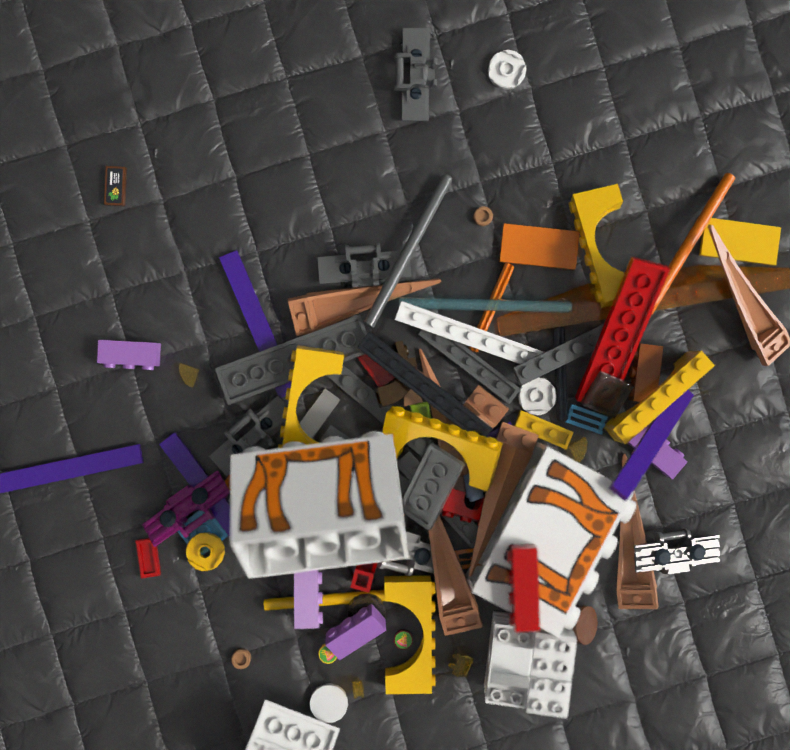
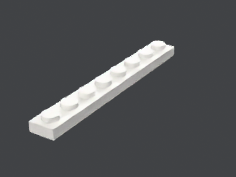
[394,301,543,364]

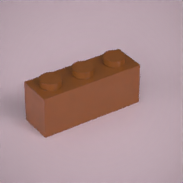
[627,344,663,402]

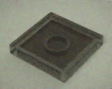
[581,371,634,418]

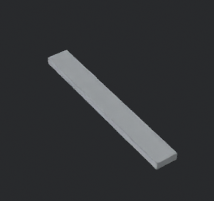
[299,389,340,438]

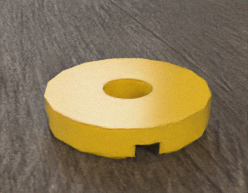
[186,532,225,571]

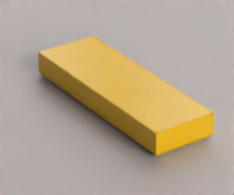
[514,410,574,450]

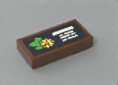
[104,166,127,206]

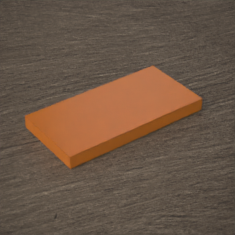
[499,224,580,270]

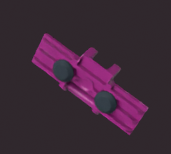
[142,471,231,547]

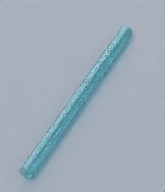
[399,297,572,313]

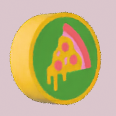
[319,644,337,664]

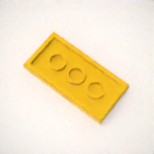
[699,218,781,266]

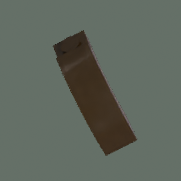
[374,341,417,408]

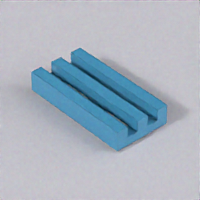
[565,404,608,435]

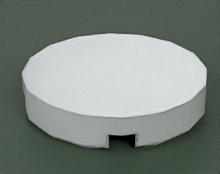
[488,50,526,90]
[518,377,557,415]
[310,683,348,723]

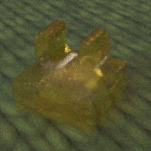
[448,654,474,678]

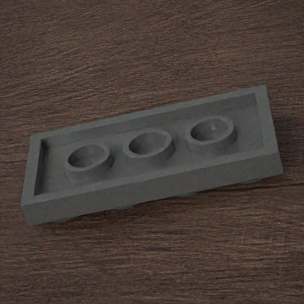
[402,443,465,530]

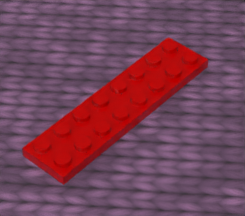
[575,257,670,408]

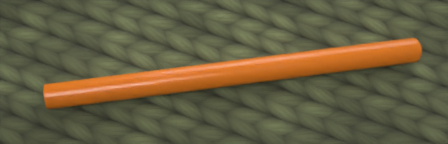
[651,173,735,315]

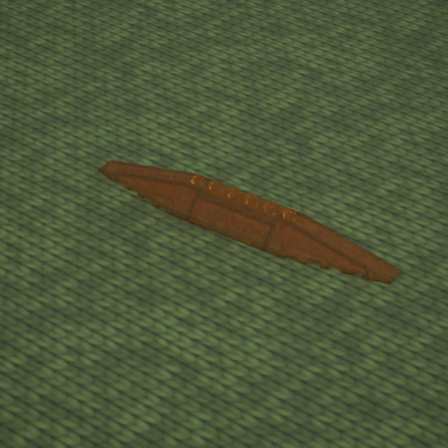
[497,265,790,336]

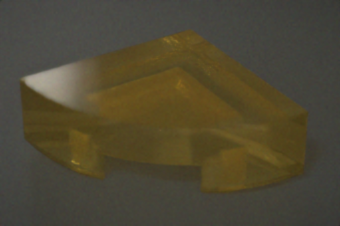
[179,363,200,388]
[568,437,588,463]

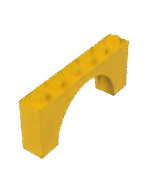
[569,184,625,308]
[278,345,344,449]
[603,351,715,444]
[382,406,503,492]
[384,575,435,694]

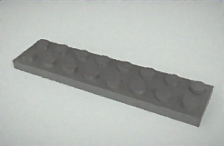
[215,315,367,405]

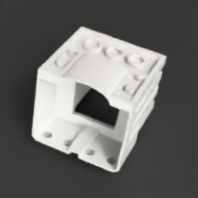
[484,611,577,718]
[245,700,340,750]

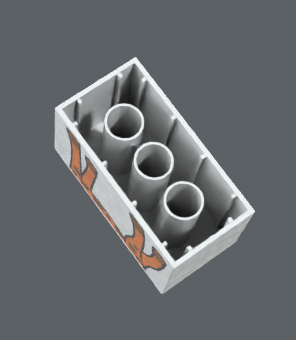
[231,431,409,579]
[465,442,636,637]

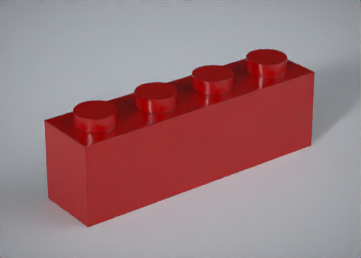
[507,544,540,632]

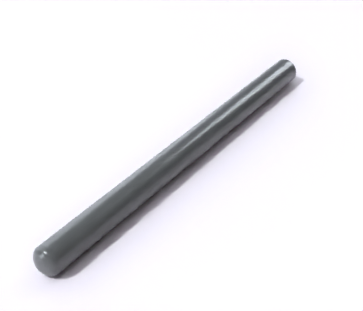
[363,174,452,328]

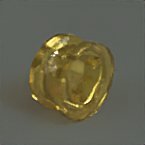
[352,680,364,699]

